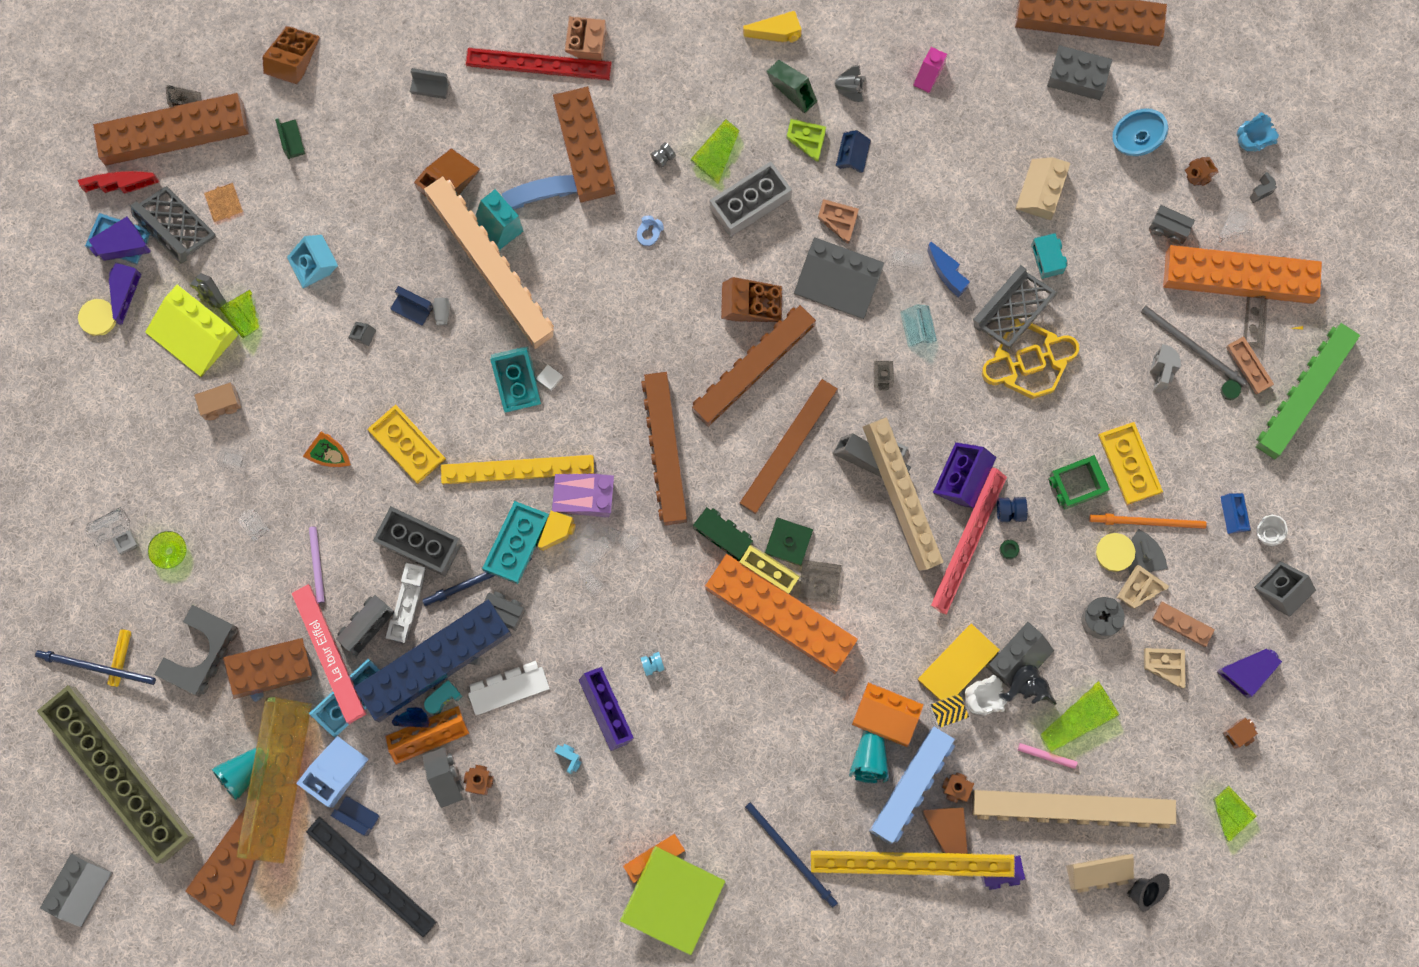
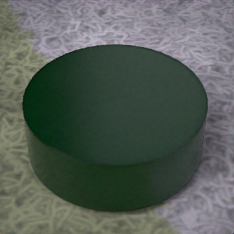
[1220,380,1241,400]
[999,540,1020,560]

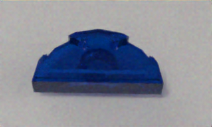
[391,707,430,728]

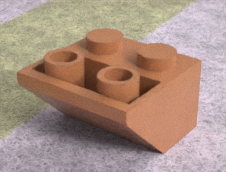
[565,16,607,61]

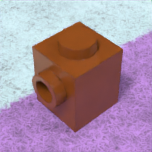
[1223,717,1258,749]

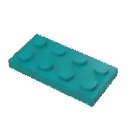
[482,501,549,584]

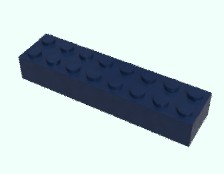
[354,599,512,722]

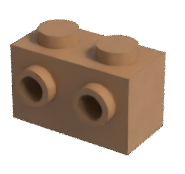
[194,382,242,421]

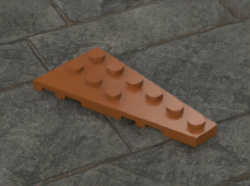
[185,790,274,926]

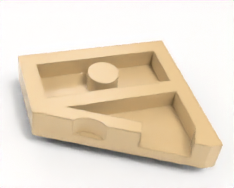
[1116,565,1169,609]
[1144,648,1185,688]

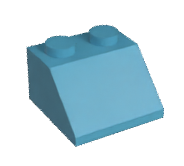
[287,235,338,288]

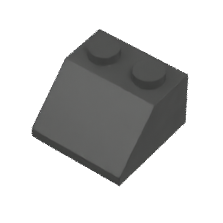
[1254,561,1316,617]

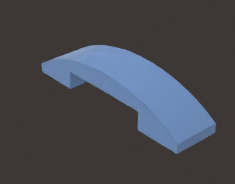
[502,175,577,210]

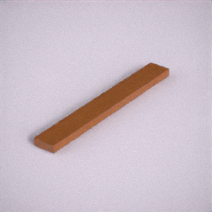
[740,379,838,514]

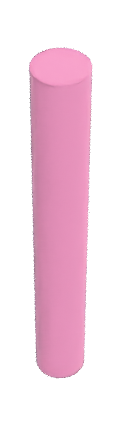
[1018,743,1077,769]

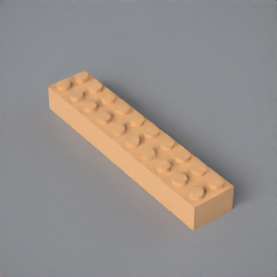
[424,177,554,349]

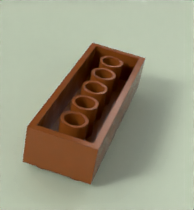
[553,86,616,203]

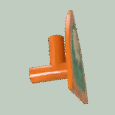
[302,432,351,467]

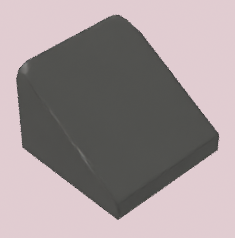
[348,321,376,346]

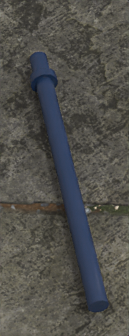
[35,650,156,685]
[745,802,838,908]

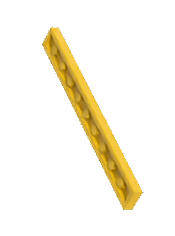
[810,851,1014,877]

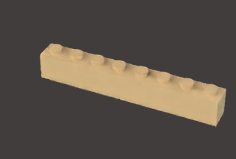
[862,417,944,571]

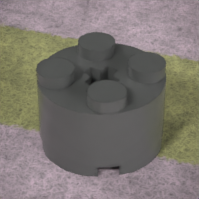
[1081,597,1125,639]

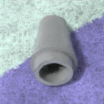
[432,298,451,325]

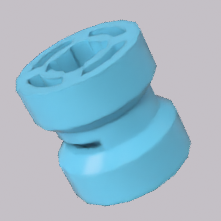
[641,652,665,676]

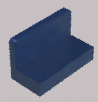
[836,130,871,173]
[390,286,433,326]
[330,796,380,836]

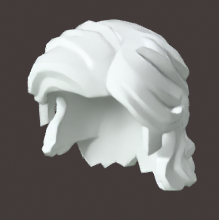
[965,675,1007,716]

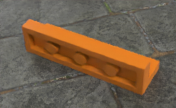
[385,706,469,764]

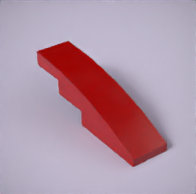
[78,171,159,194]

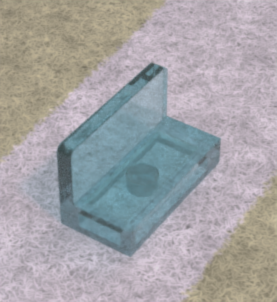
[900,304,937,347]

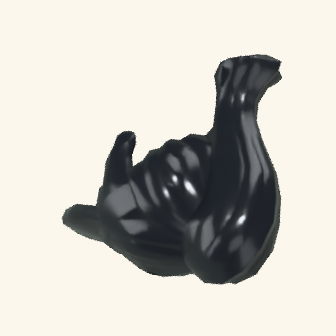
[999,665,1057,705]

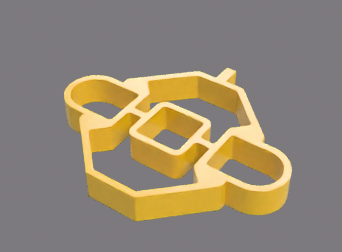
[981,319,1079,399]

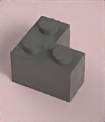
[422,747,465,808]

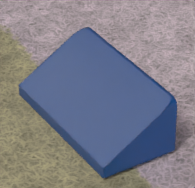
[1220,493,1251,534]

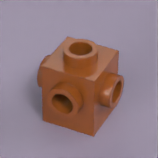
[1184,157,1219,186]
[464,765,494,796]
[941,772,975,803]

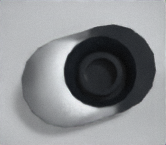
[1127,873,1170,912]

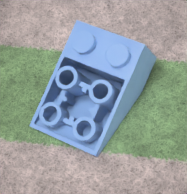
[296,736,369,808]

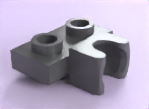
[190,273,229,310]

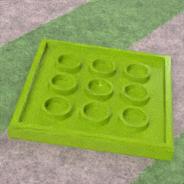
[620,846,725,955]

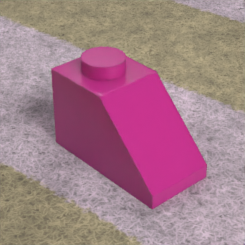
[913,47,948,93]

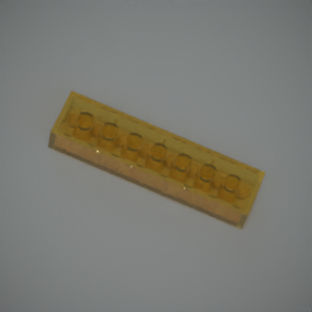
[237,697,312,864]

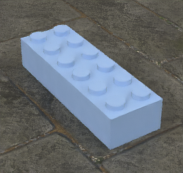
[869,727,955,844]

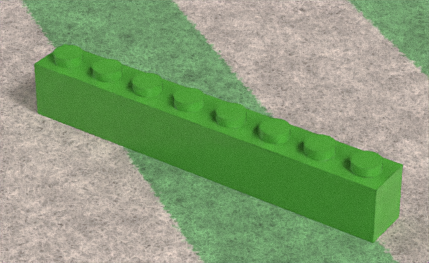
[1255,323,1360,460]

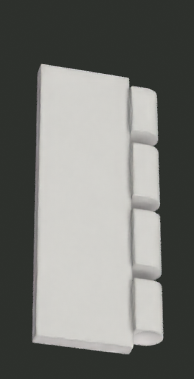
[468,661,550,716]

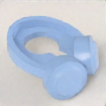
[637,216,664,246]

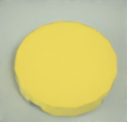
[78,299,116,336]
[1095,533,1136,572]

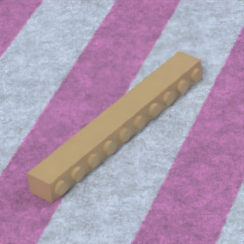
[972,790,1176,829]

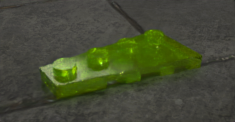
[1040,681,1120,753]

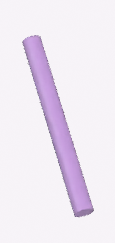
[309,527,325,603]

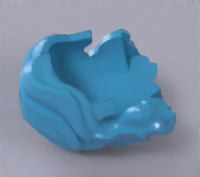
[1236,112,1279,152]

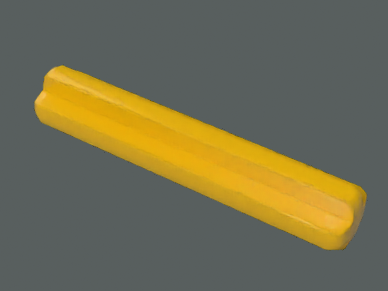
[107,629,131,687]

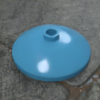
[1112,109,1169,156]

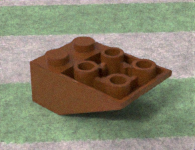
[262,26,320,84]
[414,148,481,196]
[721,277,782,322]

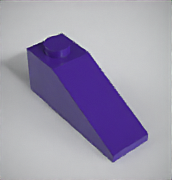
[109,263,142,325]

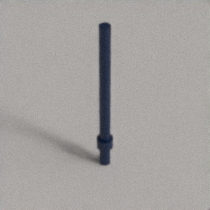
[422,558,532,607]

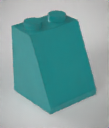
[475,189,524,250]

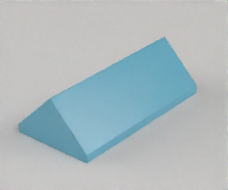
[309,659,380,738]

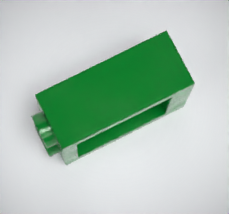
[1048,455,1110,510]

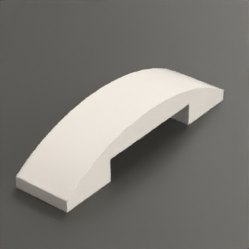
[386,563,425,643]

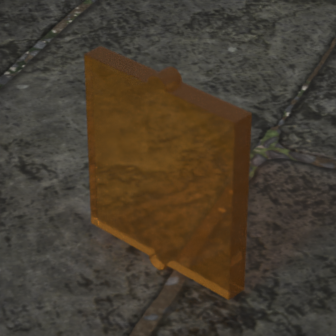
[204,183,243,222]

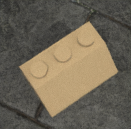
[1016,157,1071,220]
[1066,854,1134,893]

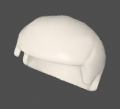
[1257,515,1288,546]

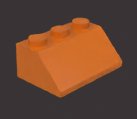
[852,682,924,747]

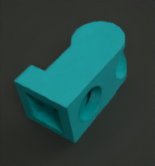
[424,680,463,715]

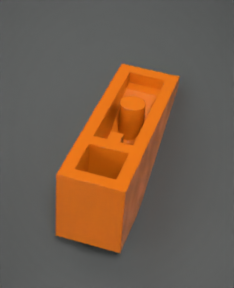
[623,834,685,884]

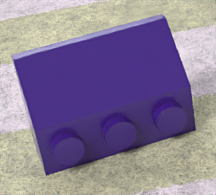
[933,442,997,508]

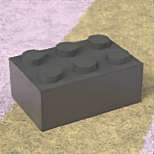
[1047,45,1113,101]

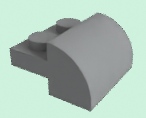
[1150,344,1181,393]

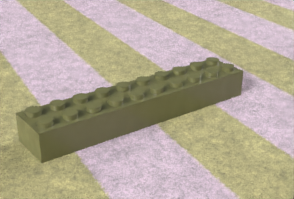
[37,685,195,864]

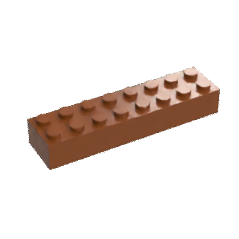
[1015,0,1167,47]
[93,93,249,166]

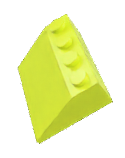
[145,285,238,377]

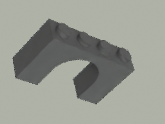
[154,605,238,697]

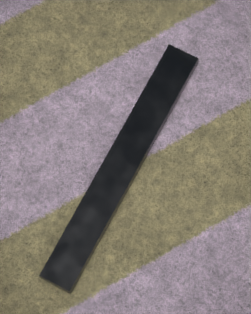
[306,816,437,938]

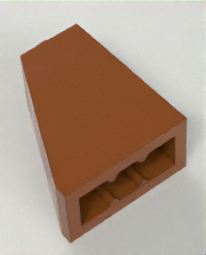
[922,808,968,854]

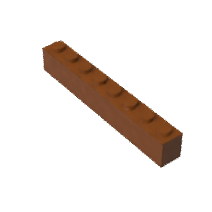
[692,305,816,427]
[641,372,687,526]

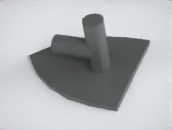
[1128,529,1168,575]

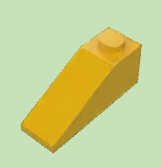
[743,10,802,42]

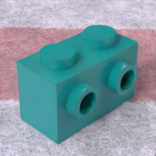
[1031,233,1068,279]

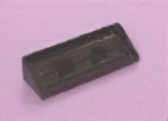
[1244,296,1268,349]

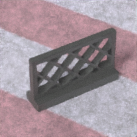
[130,186,216,264]
[973,265,1057,349]

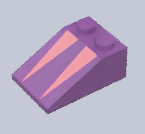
[552,474,614,517]

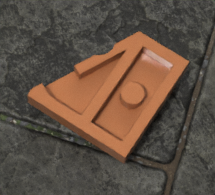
[818,199,859,244]

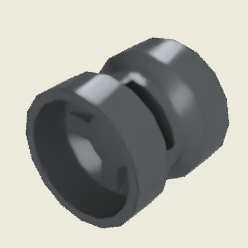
[650,142,676,168]

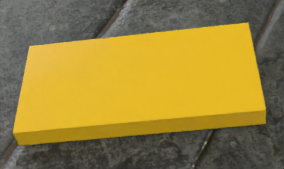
[367,404,446,485]
[1098,422,1163,505]
[917,624,1000,701]

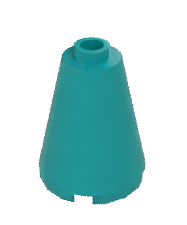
[849,730,889,784]
[212,747,270,800]

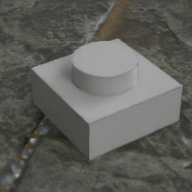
[111,528,139,555]

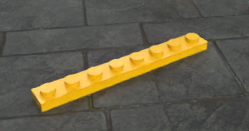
[441,455,594,485]

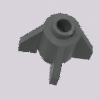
[835,65,866,102]

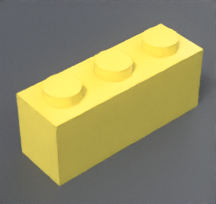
[740,545,801,594]

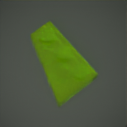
[690,119,740,184]

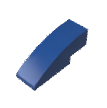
[927,242,970,298]

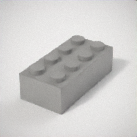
[709,161,792,237]

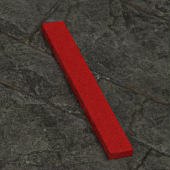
[465,48,612,81]

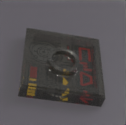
[798,560,842,604]

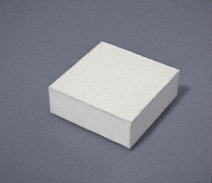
[536,365,563,391]

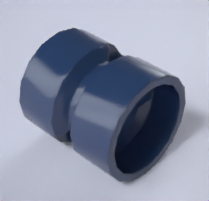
[997,497,1028,523]

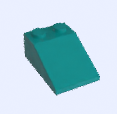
[490,346,541,413]

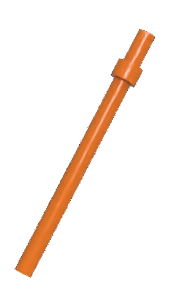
[1089,513,1207,529]

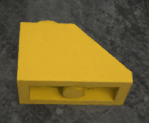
[538,511,576,551]

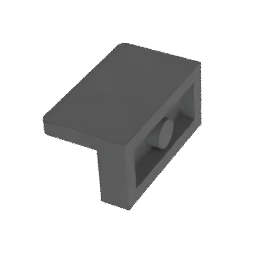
[410,68,450,99]

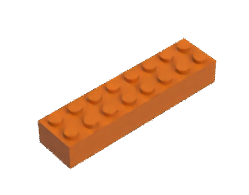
[1163,245,1322,304]
[705,554,858,674]

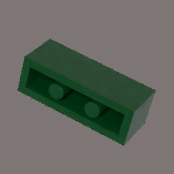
[693,507,753,562]

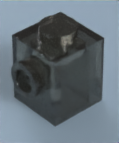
[873,361,894,391]

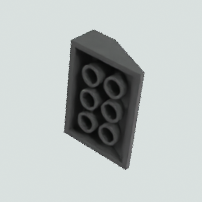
[794,237,885,319]

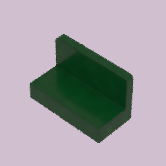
[275,118,306,159]

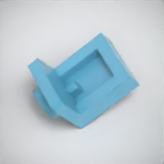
[554,744,581,774]

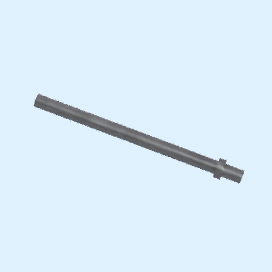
[1141,306,1246,387]

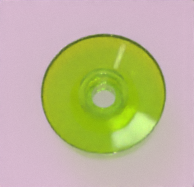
[148,531,187,569]

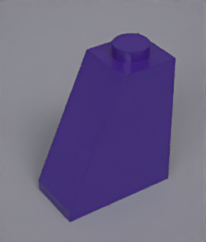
[89,216,152,261]
[1217,648,1282,699]

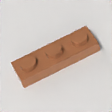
[1226,336,1274,395]
[1152,602,1215,647]

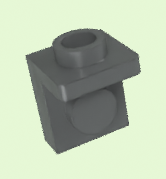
[1250,172,1277,203]

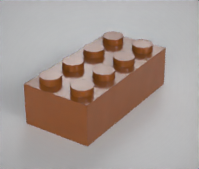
[223,638,312,699]

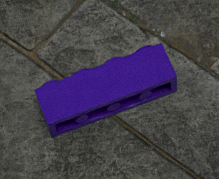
[579,666,634,751]

